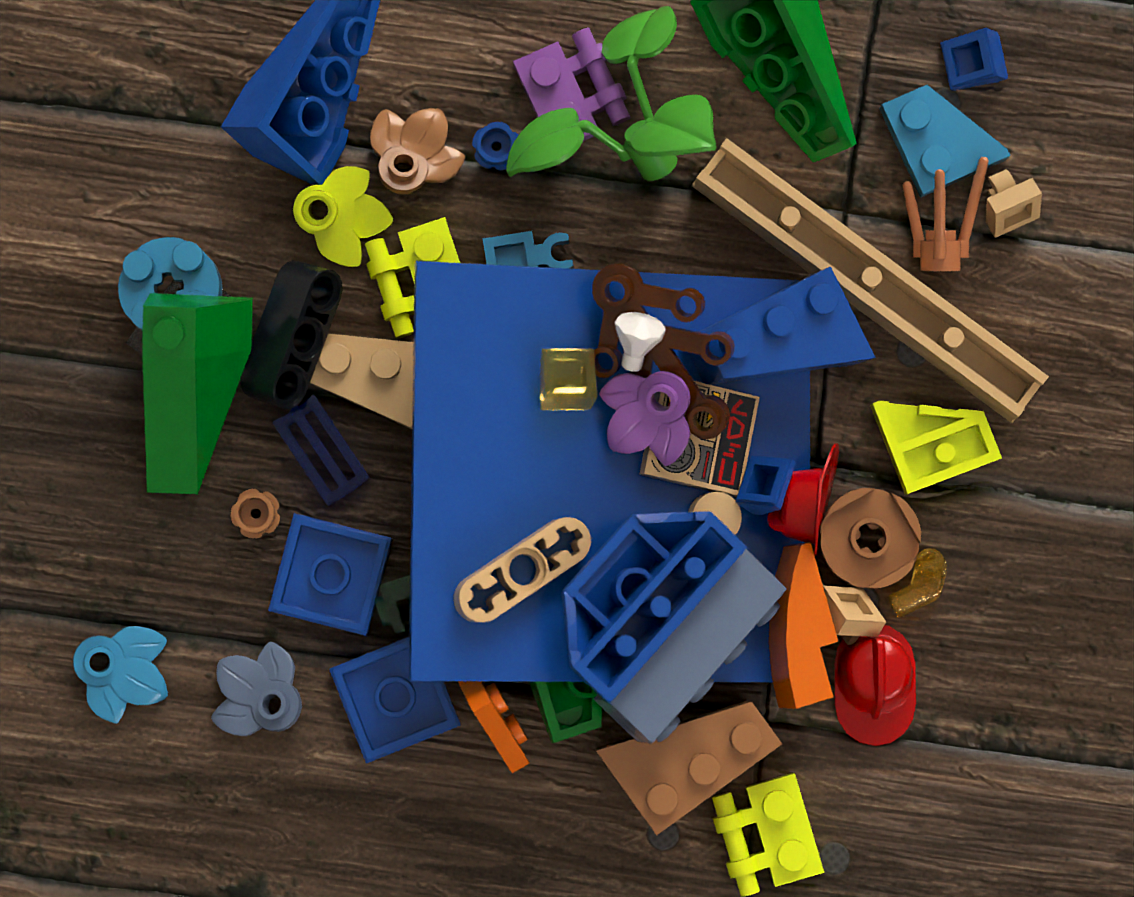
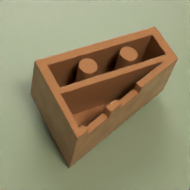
[595,700,782,836]

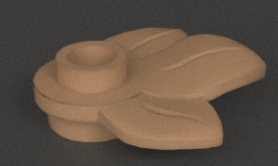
[370,108,465,195]

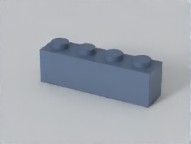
[594,549,787,744]

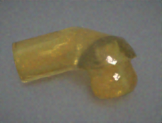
[888,548,947,618]

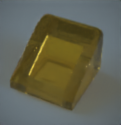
[540,348,597,410]

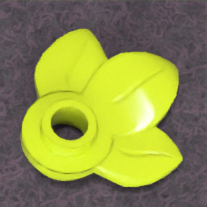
[293,166,393,267]

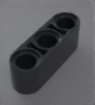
[240,260,343,409]

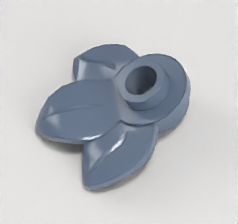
[211,641,302,737]

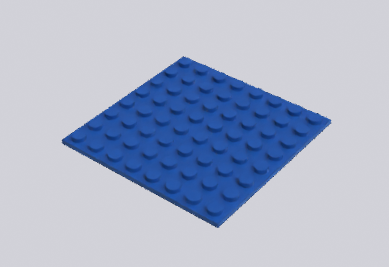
[409,261,810,682]

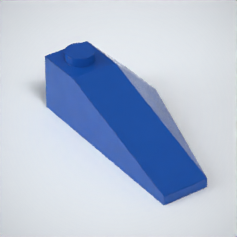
[221,0,380,185]

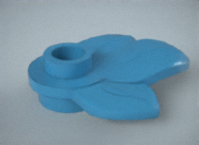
[73,626,168,724]

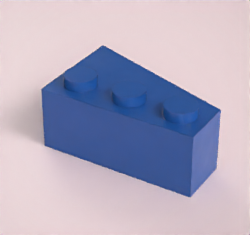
[688,266,876,385]

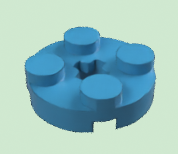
[118,237,222,331]

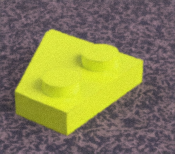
[870,401,1002,495]

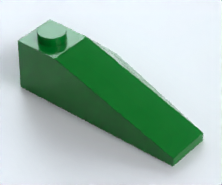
[690,0,857,163]
[142,293,253,494]

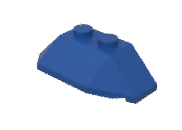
[561,511,748,703]

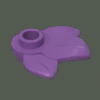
[599,371,690,466]

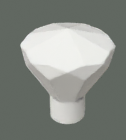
[615,312,666,371]

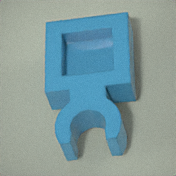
[483,231,573,269]

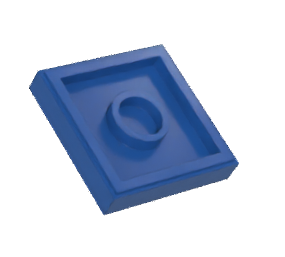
[268,513,393,636]
[329,637,461,764]

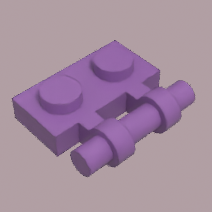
[513,28,630,141]

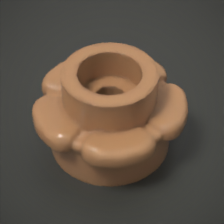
[231,489,280,539]

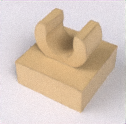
[986,169,1042,238]
[823,586,886,645]

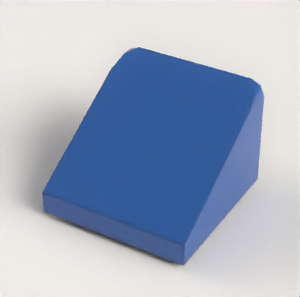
[940,28,1008,91]
[736,455,796,515]

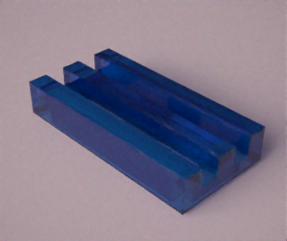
[272,395,371,507]

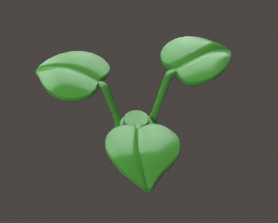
[506,6,716,181]

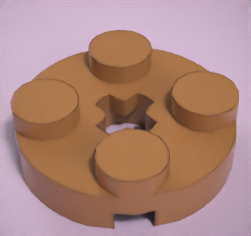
[818,488,921,589]

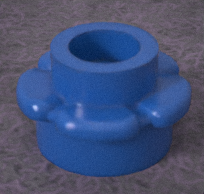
[472,122,518,170]

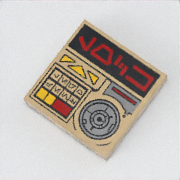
[639,381,760,497]

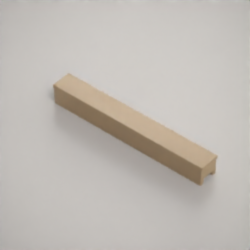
[692,138,1049,423]

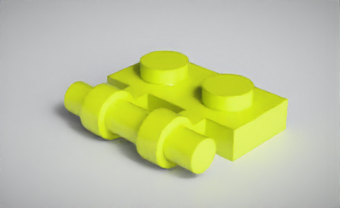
[365,217,460,339]
[712,773,824,897]

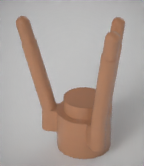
[903,157,989,271]

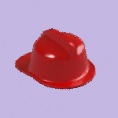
[767,443,839,555]
[834,625,916,746]

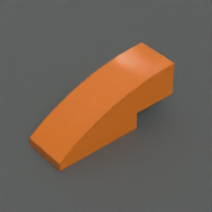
[769,542,838,709]

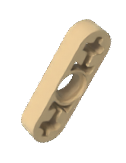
[454,517,591,622]

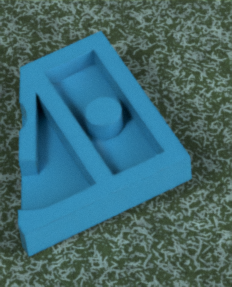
[879,85,1010,198]

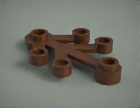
[588,263,735,439]

